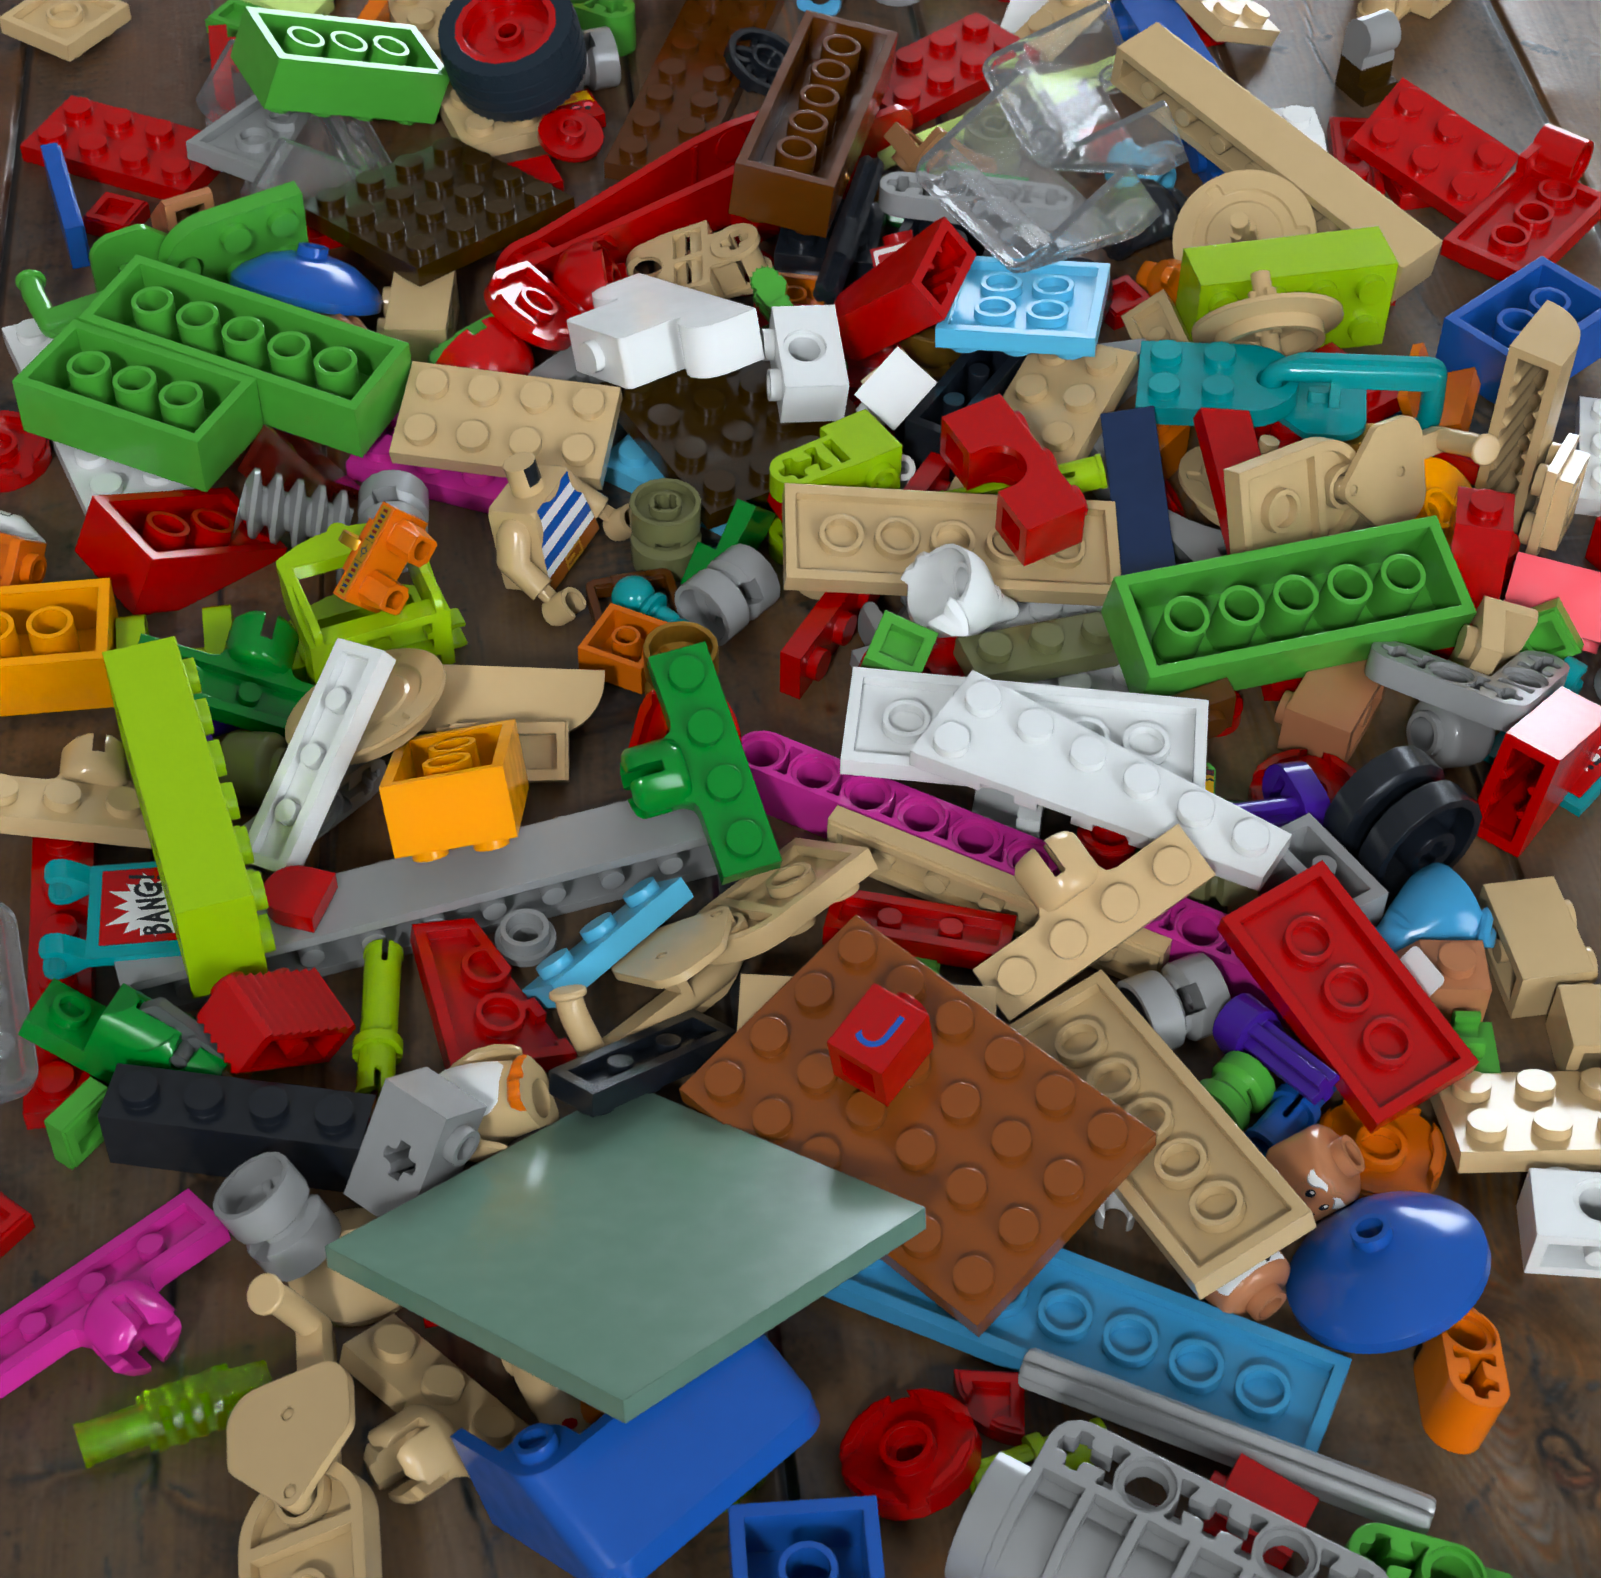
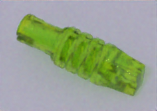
[73,1360,273,1469]

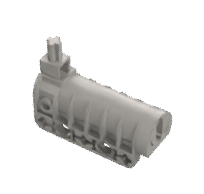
[945,1420,1388,1578]

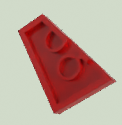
[410,918,577,1073]

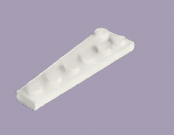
[909,670,1292,891]

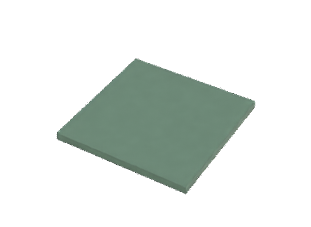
[325,1093,926,1424]

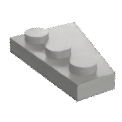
[186,94,311,187]

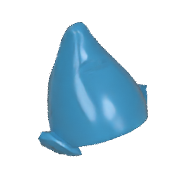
[1375,863,1497,953]

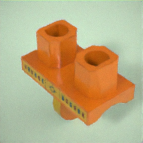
[333,501,437,616]

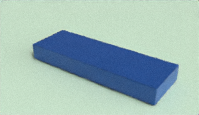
[40,142,90,269]

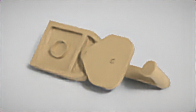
[1223,415,1501,554]
[549,838,878,1057]
[227,1273,383,1578]

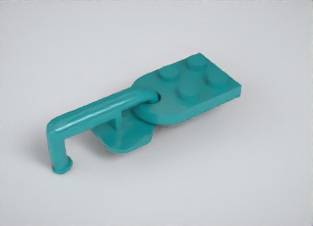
[1135,340,1448,441]

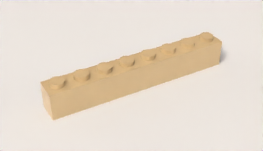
[1110,22,1443,303]

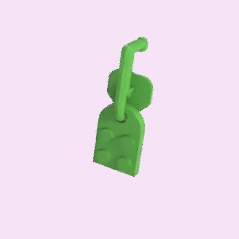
[15,181,308,339]

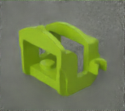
[276,522,468,685]

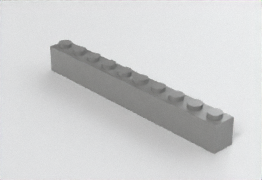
[114,800,718,1012]

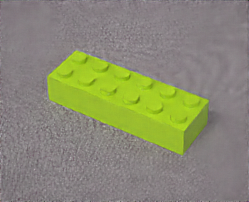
[102,636,276,999]

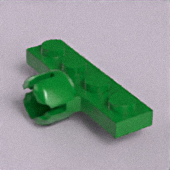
[138,611,315,736]
[620,641,782,885]

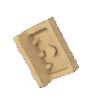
[1448,596,1538,677]

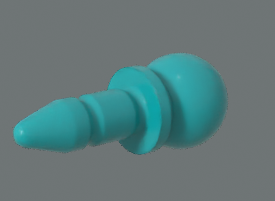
[611,575,690,622]

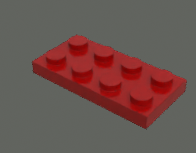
[878,12,1039,130]
[20,95,220,200]
[1217,860,1479,1134]

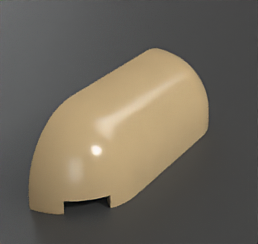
[419,664,605,733]

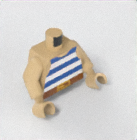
[488,452,632,626]

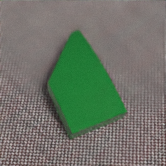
[680,498,776,585]

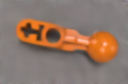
[1413,1307,1510,1454]

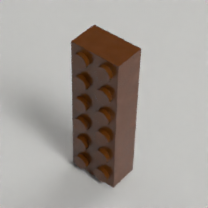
[728,10,898,238]

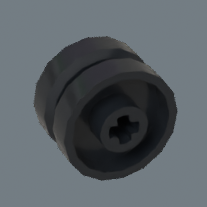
[1323,745,1482,902]

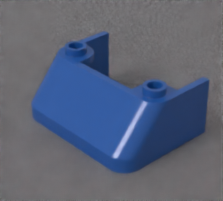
[450,1334,820,1578]

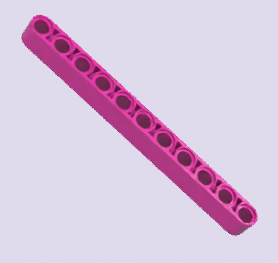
[741,730,1293,1031]

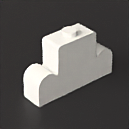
[567,273,765,389]

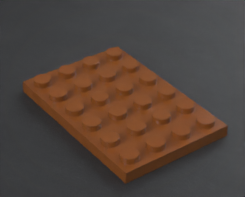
[679,915,1156,1337]

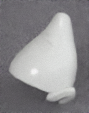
[901,543,1019,638]

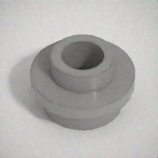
[494,908,557,967]

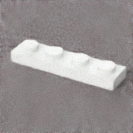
[248,638,396,874]

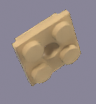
[1519,433,1590,556]

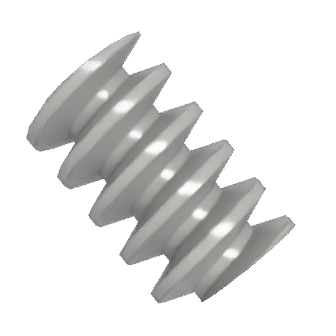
[233,467,354,548]

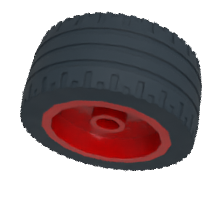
[438,0,587,122]

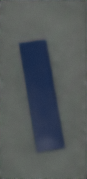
[1100,406,1176,576]

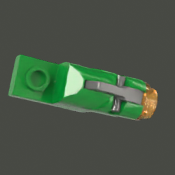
[18,978,254,1084]

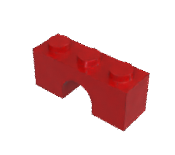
[940,393,1088,567]

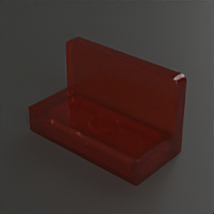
[237,425,360,502]

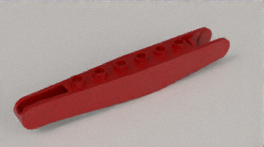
[495,104,913,282]

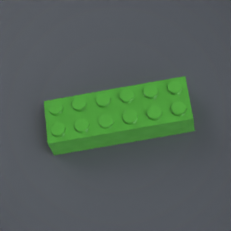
[78,254,412,458]
[1101,515,1477,696]

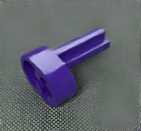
[1234,761,1331,828]
[1212,993,1340,1105]

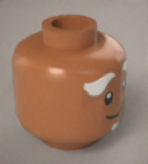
[1266,1124,1365,1222]

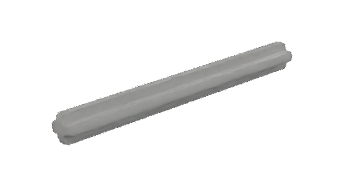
[1018,1348,1436,1535]

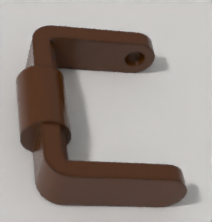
[586,568,678,626]

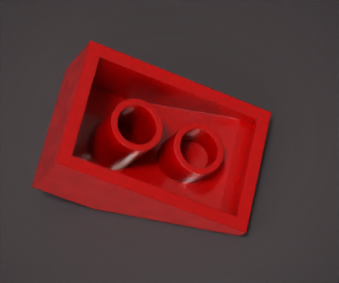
[74,487,287,615]

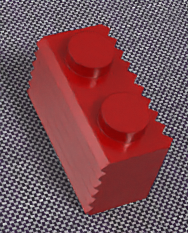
[197,967,356,1073]

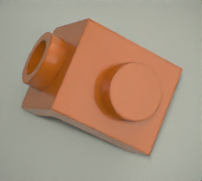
[0,531,47,586]

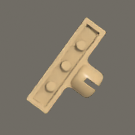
[0,733,152,849]
[972,824,1216,1023]
[339,1313,529,1504]

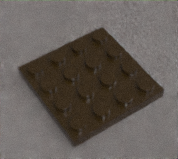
[303,137,575,287]
[600,324,857,530]

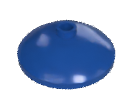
[229,242,383,316]
[1286,1191,1491,1354]

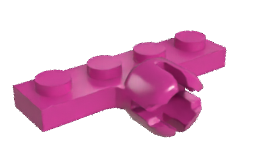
[0,1189,231,1399]

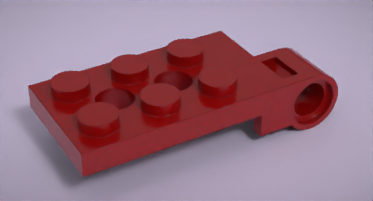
[1440,123,1601,282]

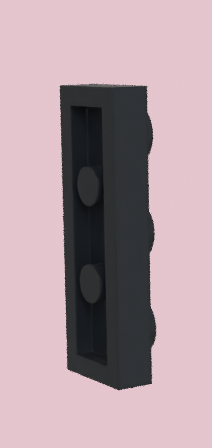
[549,1009,737,1118]

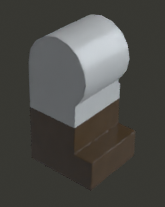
[1335,9,1401,108]

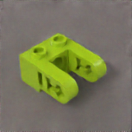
[769,409,902,565]

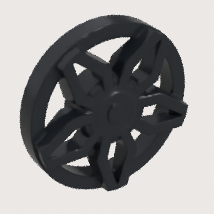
[723,27,790,96]

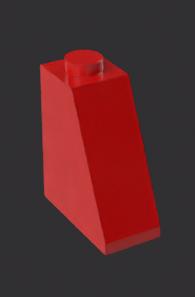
[833,216,977,363]
[1429,486,1515,660]
[1477,686,1601,858]

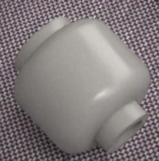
[1406,700,1496,770]

